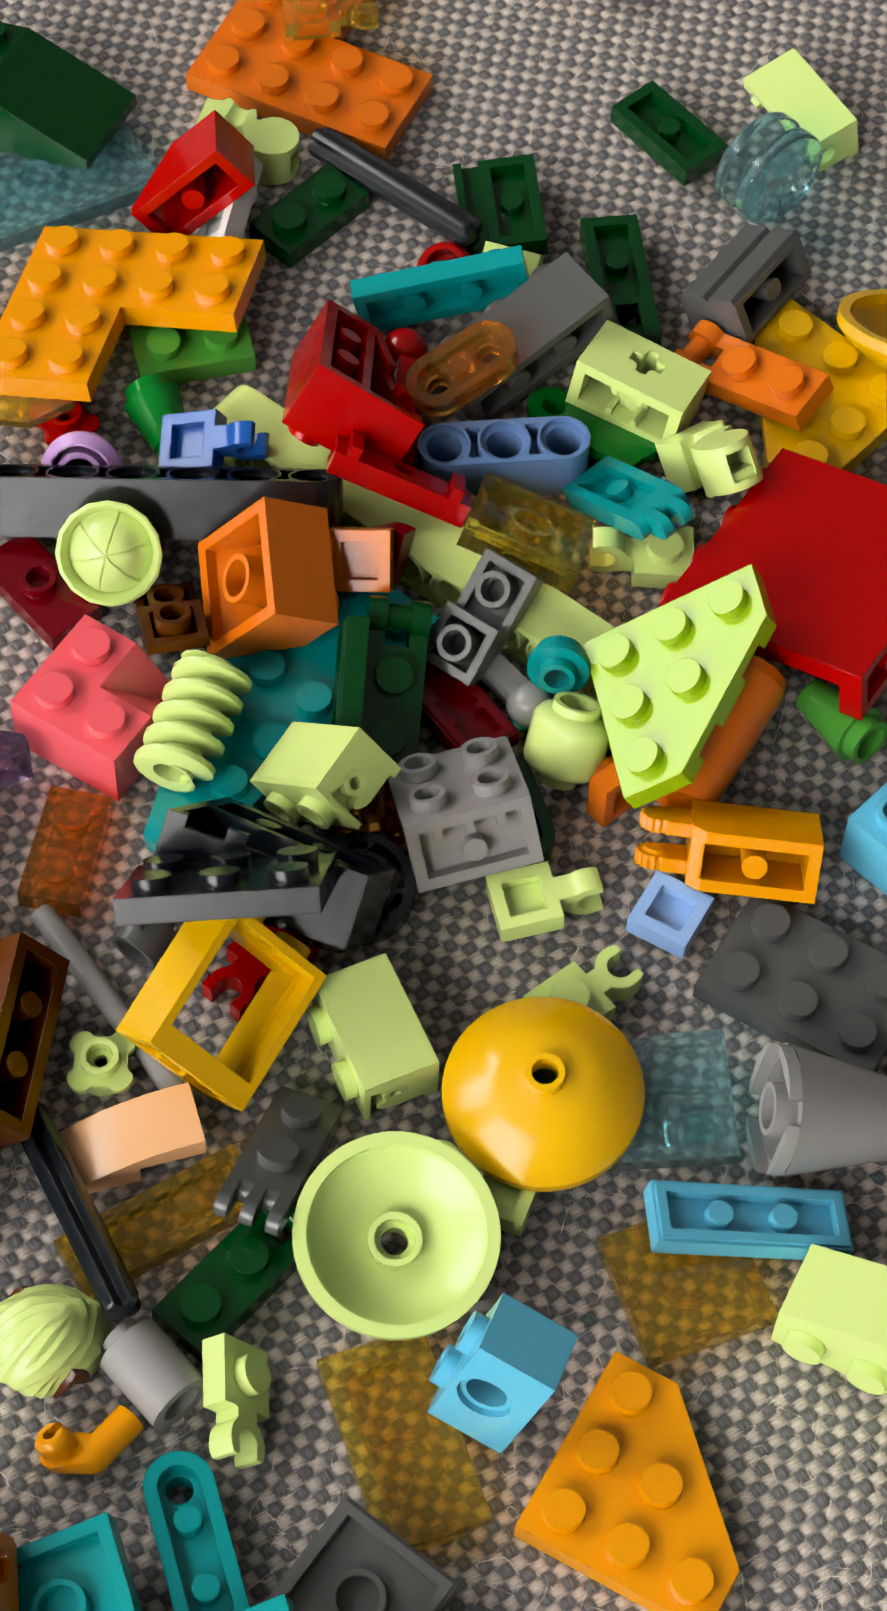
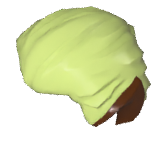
[0,1284,109,1399]

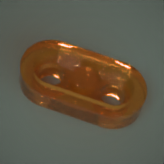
[406,320,519,417]

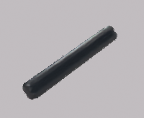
[307,127,483,248]
[20,1102,141,1322]

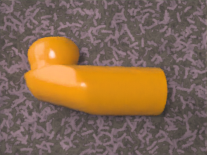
[35,1405,144,1474]

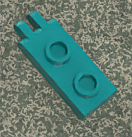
[562,455,694,541]

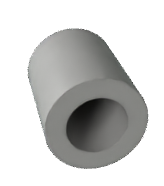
[100,1319,203,1430]

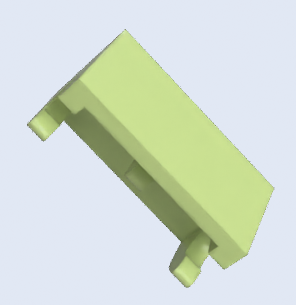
[743,48,859,173]

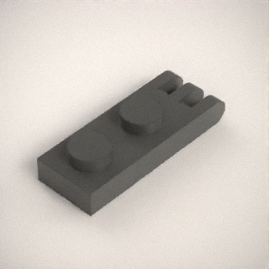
[213,1085,343,1237]

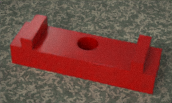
[326,430,471,528]

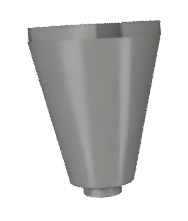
[746,1042,887,1178]

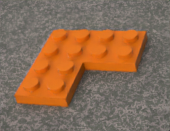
[186,0,433,161]

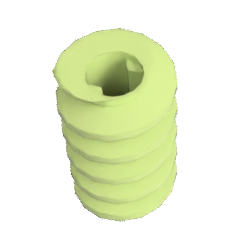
[133,649,253,793]

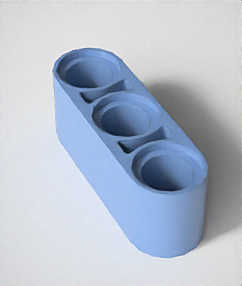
[417,416,591,500]

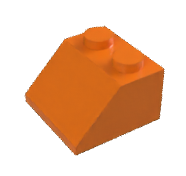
[198,496,339,659]

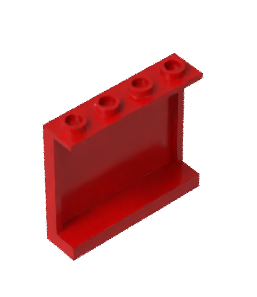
[659,448,887,721]

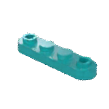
[143,1451,250,1611]

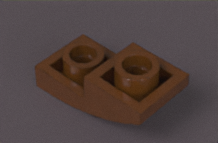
[133,582,210,655]

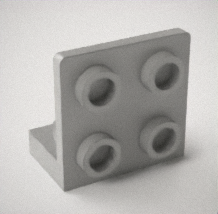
[387,736,544,893]

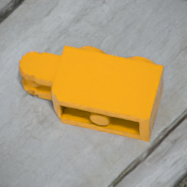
[634,799,824,904]

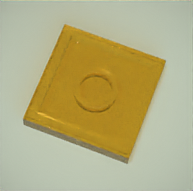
[456,473,596,594]
[597,1222,778,1368]

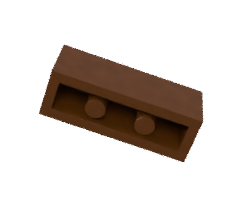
[0,931,70,1148]

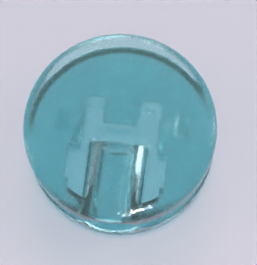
[715,112,822,224]

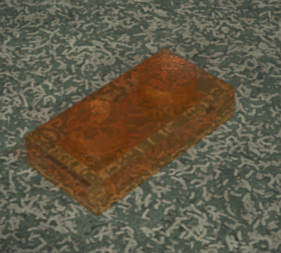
[17,785,114,918]

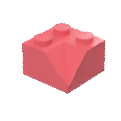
[10,614,169,802]

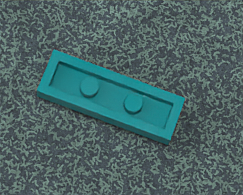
[350,245,530,331]

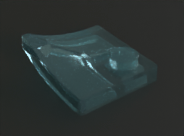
[608,1029,740,1171]

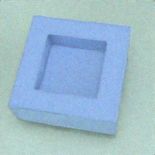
[626,870,715,959]

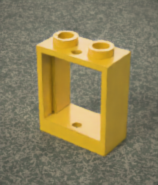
[116,917,327,1112]

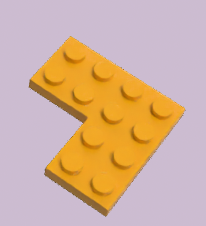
[0,226,267,402]

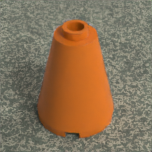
[655,654,786,809]

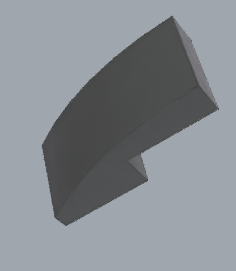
[427,548,545,686]

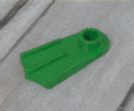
[526,388,657,468]

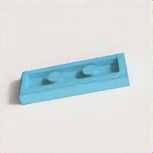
[643,1180,854,1260]

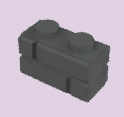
[681,224,812,343]

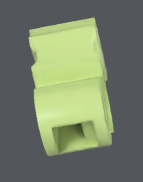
[195,98,300,186]
[655,420,763,498]

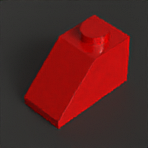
[131,110,255,235]

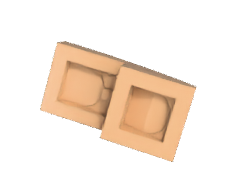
[59,1082,206,1194]

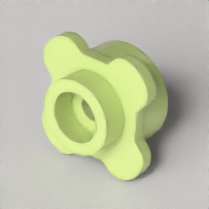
[67,1031,136,1097]

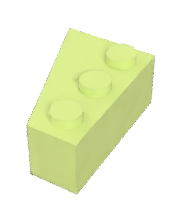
[771,1244,887,1395]

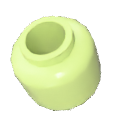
[524,692,610,791]

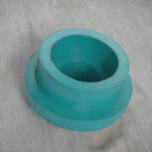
[527,635,590,694]

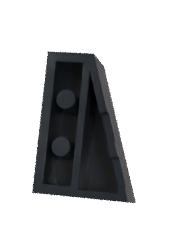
[154,797,396,953]

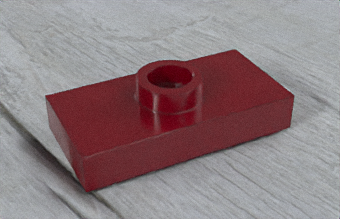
[0,537,102,651]
[421,660,520,750]

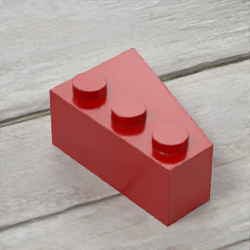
[282,299,425,462]

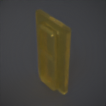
[316,1336,492,1551]

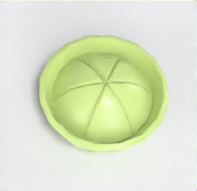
[55,500,163,607]

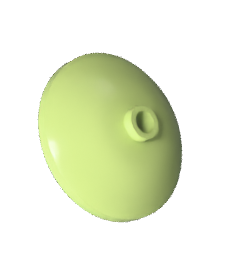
[292,1131,501,1341]

